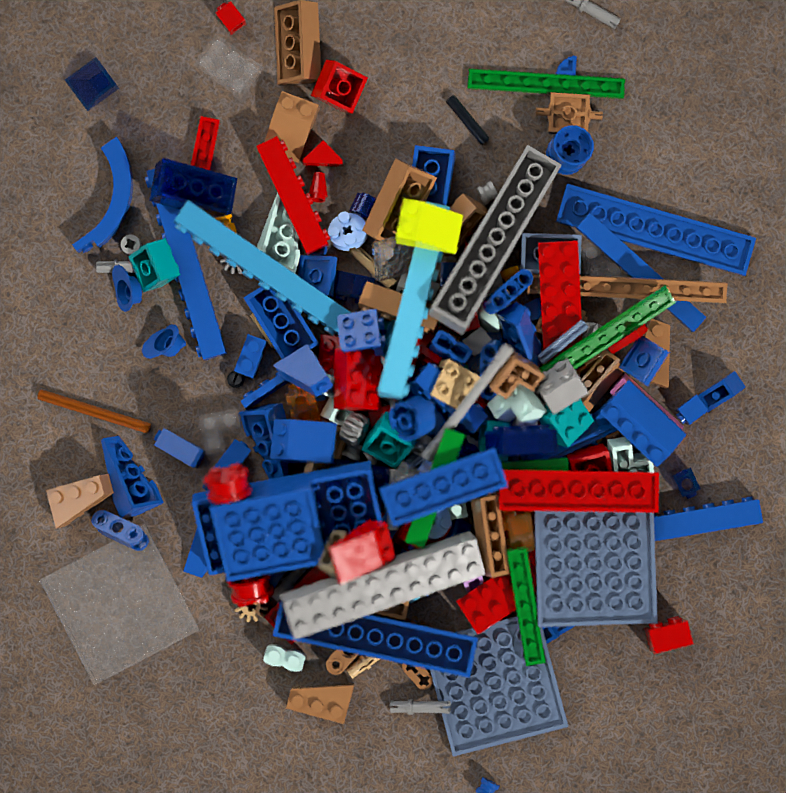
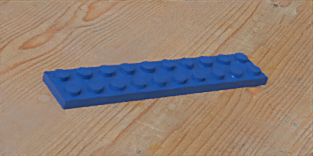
[556,184,756,276]

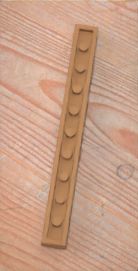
[527,273,728,303]

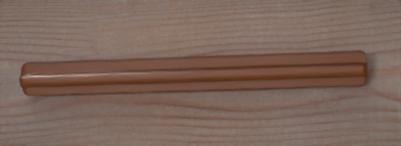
[37,389,151,433]

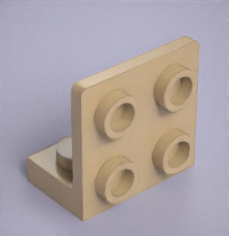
[430,359,480,409]

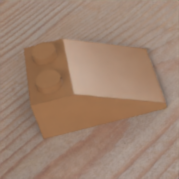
[265,91,320,163]

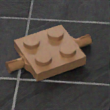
[536,92,603,133]

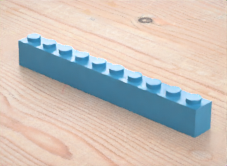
[173,201,351,336]

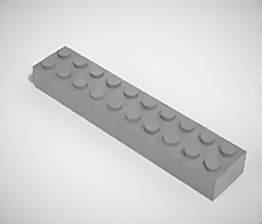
[428,145,562,335]
[280,531,485,639]

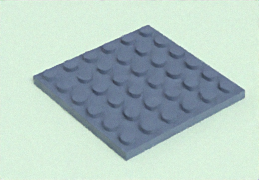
[534,511,657,627]
[430,616,569,756]

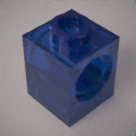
[671,467,701,499]

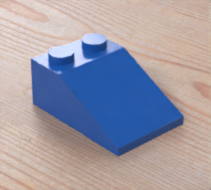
[270,420,337,463]

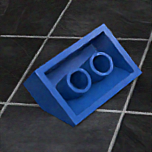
[497,302,542,368]

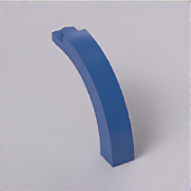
[72,137,133,253]

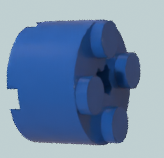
[389,396,435,441]

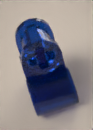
[349,192,377,218]

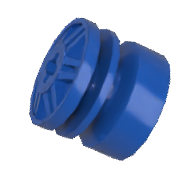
[546,125,594,175]

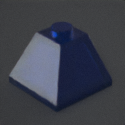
[65,57,119,111]

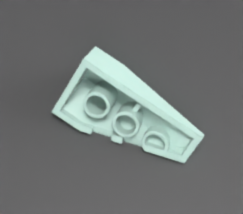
[256,192,300,274]

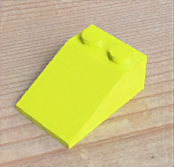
[396,199,463,254]

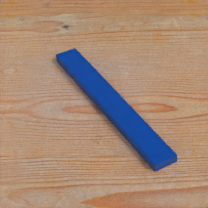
[576,213,706,332]

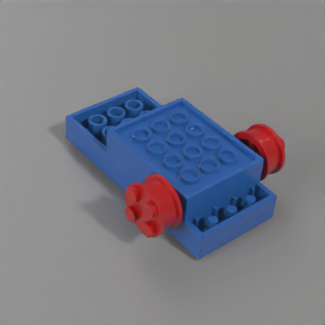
[192,461,383,607]

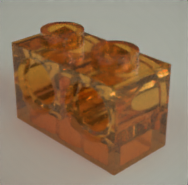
[285,384,321,422]

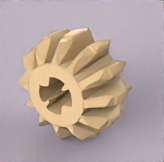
[235,603,268,622]

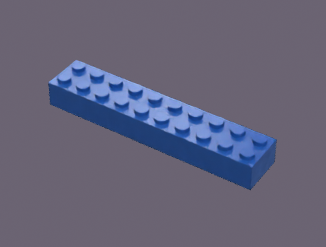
[273,600,478,678]

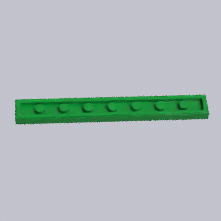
[467,69,625,99]
[539,285,676,372]

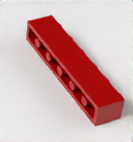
[256,136,330,255]

